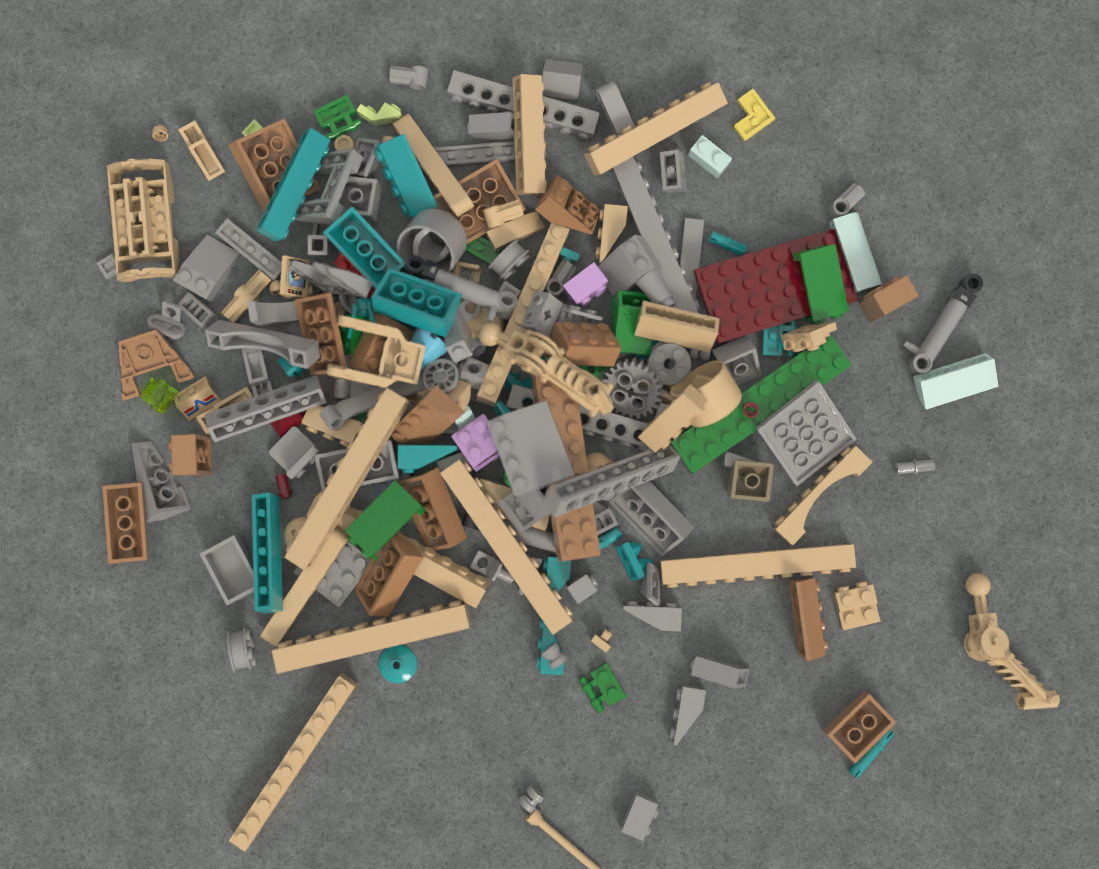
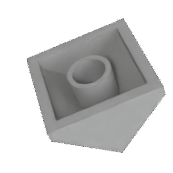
[542,59,583,101]
[350,138,382,179]

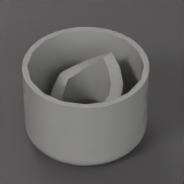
[397,208,467,272]

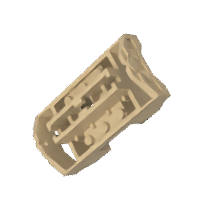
[107,159,180,283]

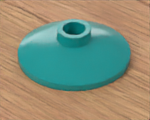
[379,645,417,683]

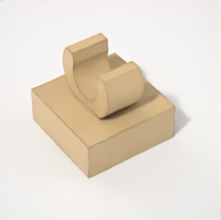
[590,629,612,652]

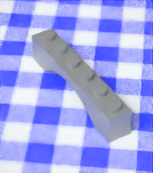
[205,319,320,369]

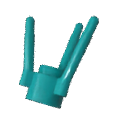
[347,298,375,339]

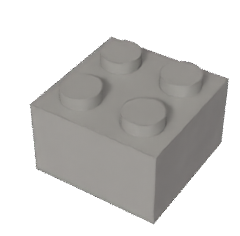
[338,176,382,224]

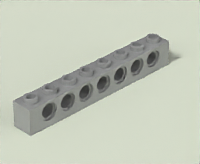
[447,70,600,140]
[506,384,650,452]
[543,444,681,518]

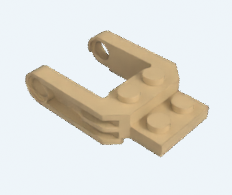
[326,315,426,388]

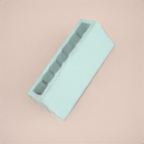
[829,213,882,293]
[913,353,998,409]

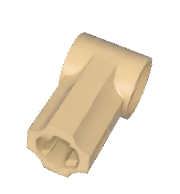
[483,199,524,229]

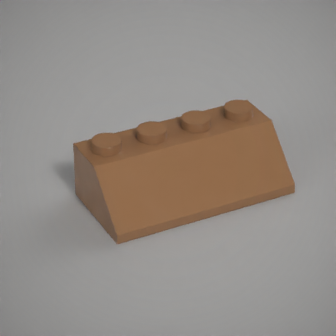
[391,385,465,445]
[398,467,467,551]
[102,482,148,564]
[354,534,423,617]
[789,577,828,661]

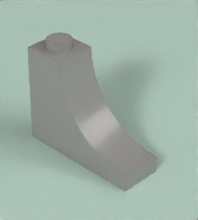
[443,286,472,363]
[247,301,299,329]

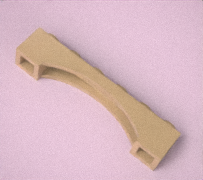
[773,446,872,545]

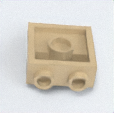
[781,322,837,352]
[832,581,881,631]

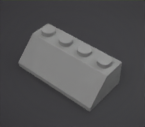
[314,440,401,491]
[609,481,694,557]

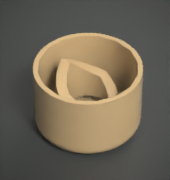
[670,360,742,427]

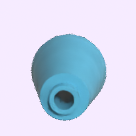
[410,327,447,371]

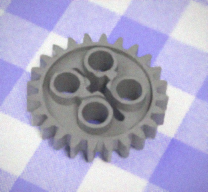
[602,358,664,419]

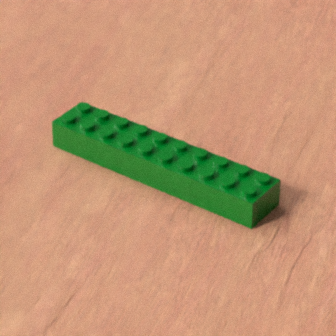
[670,334,852,474]

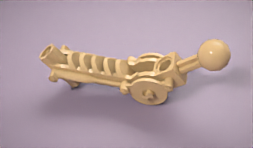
[478,322,614,417]
[964,573,1060,710]

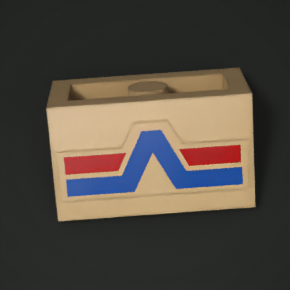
[173,376,221,421]

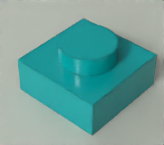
[560,247,581,263]

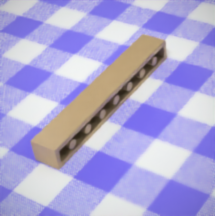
[584,82,728,175]

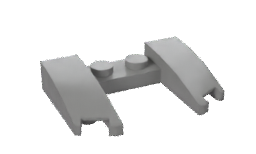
[296,149,363,224]
[289,260,373,297]

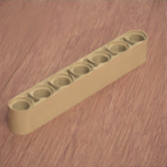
[392,114,474,217]
[260,528,348,647]

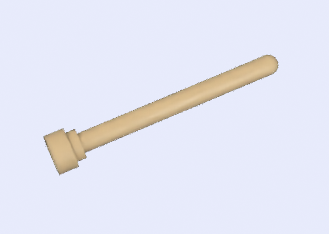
[526,808,601,869]

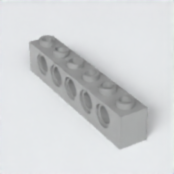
[205,375,327,443]

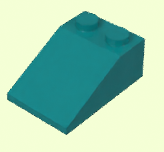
[398,445,460,473]

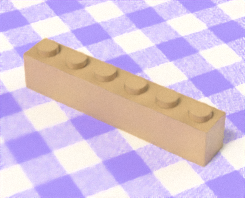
[513,74,547,195]

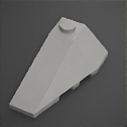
[132,441,190,522]

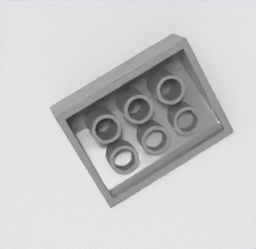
[487,401,575,497]

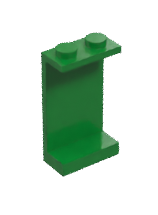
[792,244,849,324]
[345,481,426,561]

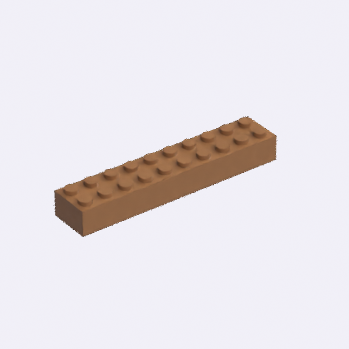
[531,363,601,561]

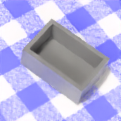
[200,534,254,605]

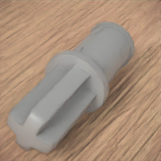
[895,459,935,475]

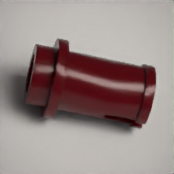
[275,474,293,499]

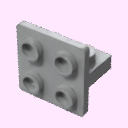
[556,304,602,324]

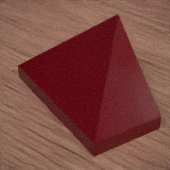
[270,410,307,438]

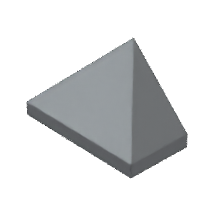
[640,562,660,606]

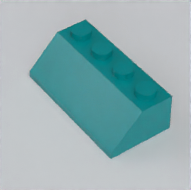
[374,134,438,218]
[323,207,405,289]
[372,268,462,337]

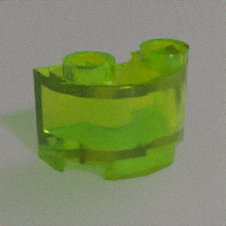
[140,378,179,414]

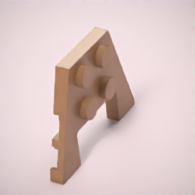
[118,329,196,401]

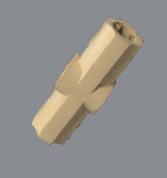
[221,270,272,323]

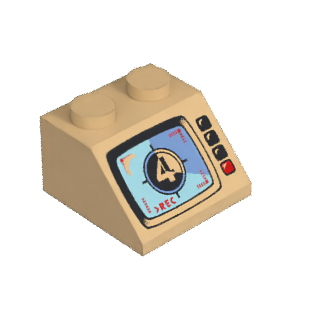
[280,256,314,300]

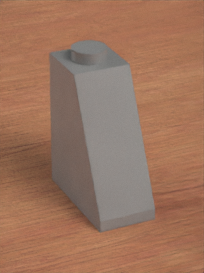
[467,112,515,141]
[690,656,750,688]

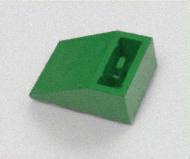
[610,290,652,356]

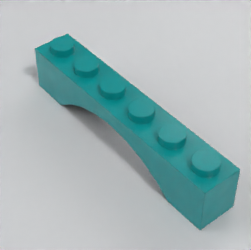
[537,556,571,675]

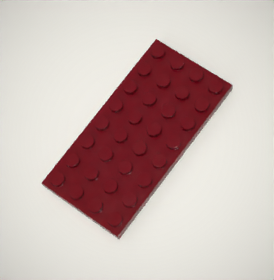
[693,229,858,344]

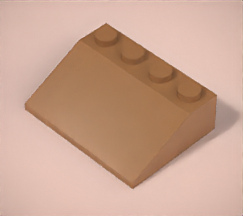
[228,118,320,213]
[433,159,526,244]
[294,293,347,376]

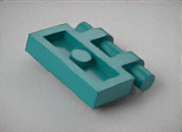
[762,320,797,357]

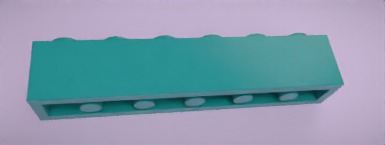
[256,128,330,242]
[252,492,283,614]

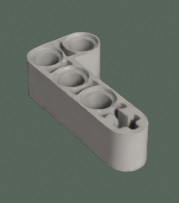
[592,81,634,136]

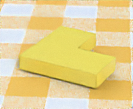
[733,89,775,142]

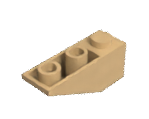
[596,204,628,264]

